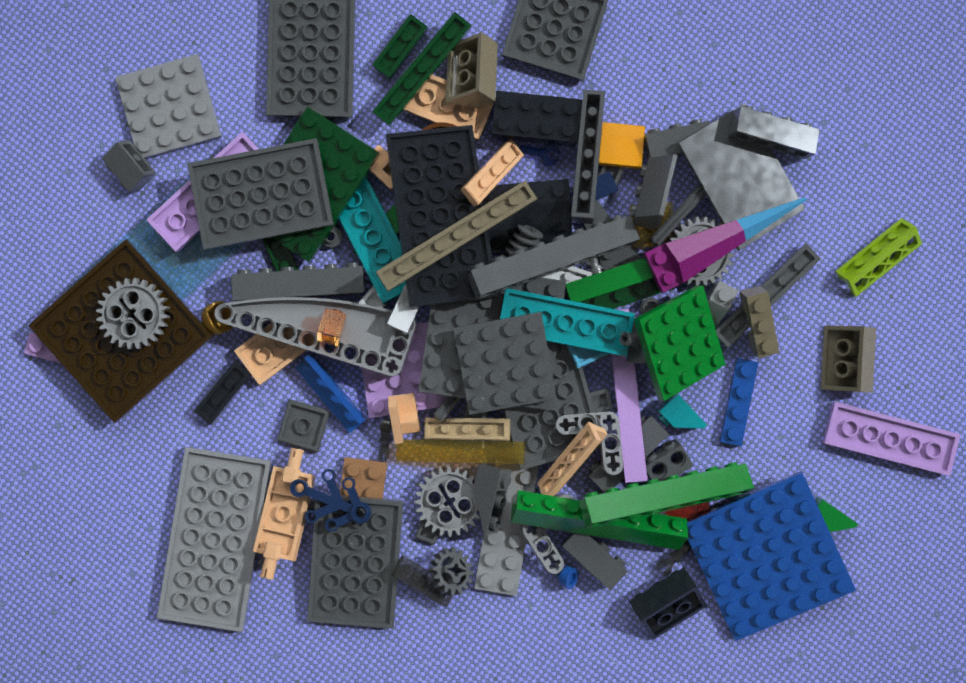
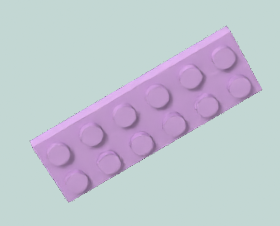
[146,132,258,252]
[822,401,961,476]

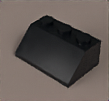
[629,567,707,640]

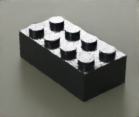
[492,90,583,147]

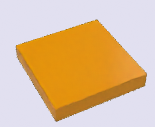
[598,122,645,169]

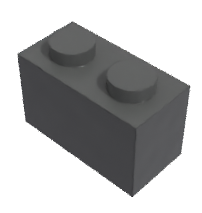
[102,140,156,192]

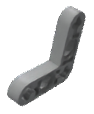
[555,412,623,475]
[520,493,575,574]

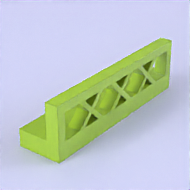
[835,218,922,297]

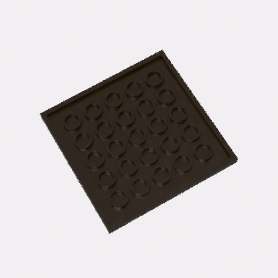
[28,239,214,423]

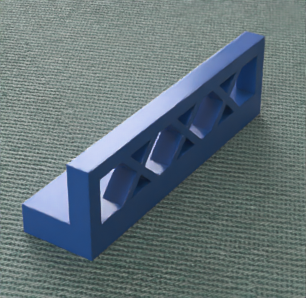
[295,354,367,433]

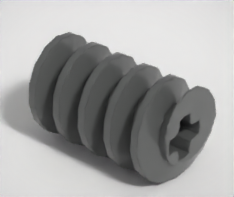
[500,224,543,258]

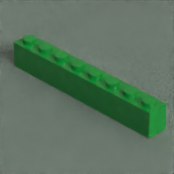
[579,462,754,529]
[511,490,688,550]

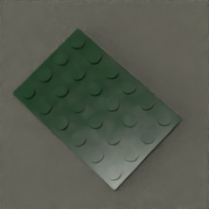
[271,106,380,263]

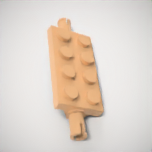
[253,448,316,580]

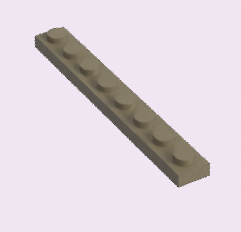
[376,180,537,292]

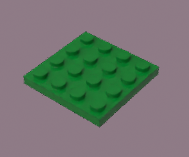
[634,285,726,401]

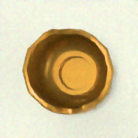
[201,301,233,335]

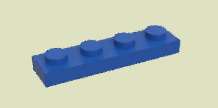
[719,358,759,446]

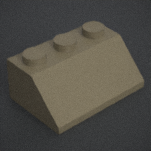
[445,32,498,107]
[821,325,876,393]

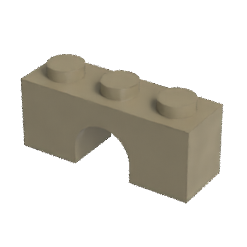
[739,286,780,358]

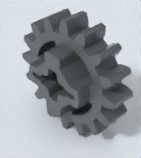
[428,547,474,596]

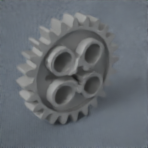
[667,217,735,286]
[96,278,170,349]
[414,466,480,537]

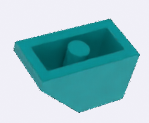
[656,394,708,429]

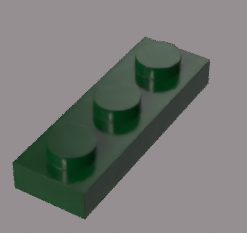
[372,14,428,79]

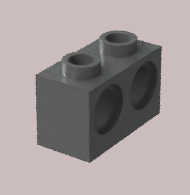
[645,439,694,482]

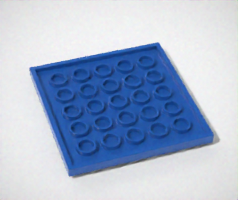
[687,471,856,641]

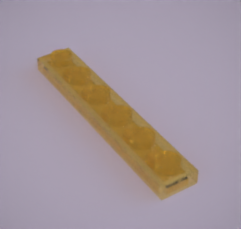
[396,439,525,464]

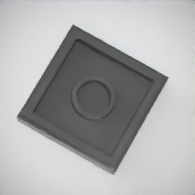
[277,399,331,452]

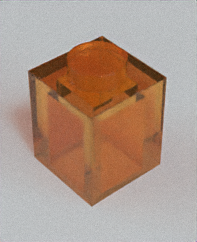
[317,308,347,346]

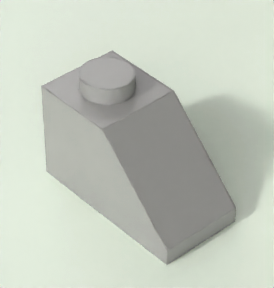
[707,280,739,328]

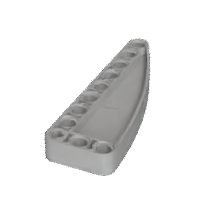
[215,297,416,376]

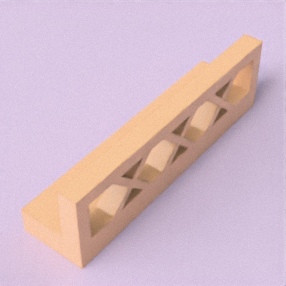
[537,422,607,496]

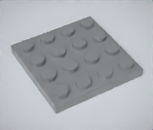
[115,54,222,159]

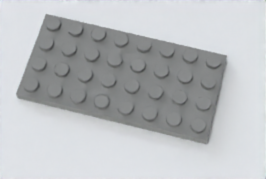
[157,447,272,632]

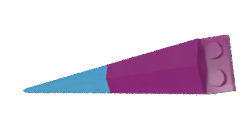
[643,197,807,293]

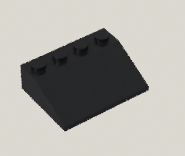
[483,179,572,253]

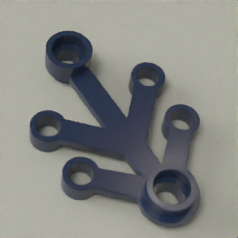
[290,469,372,532]

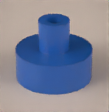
[556,566,579,589]

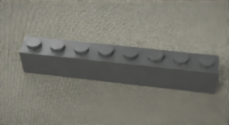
[467,215,640,300]

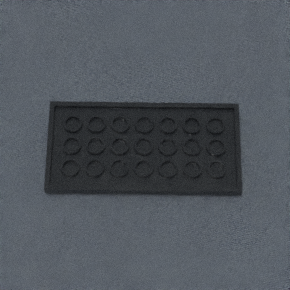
[385,125,498,308]

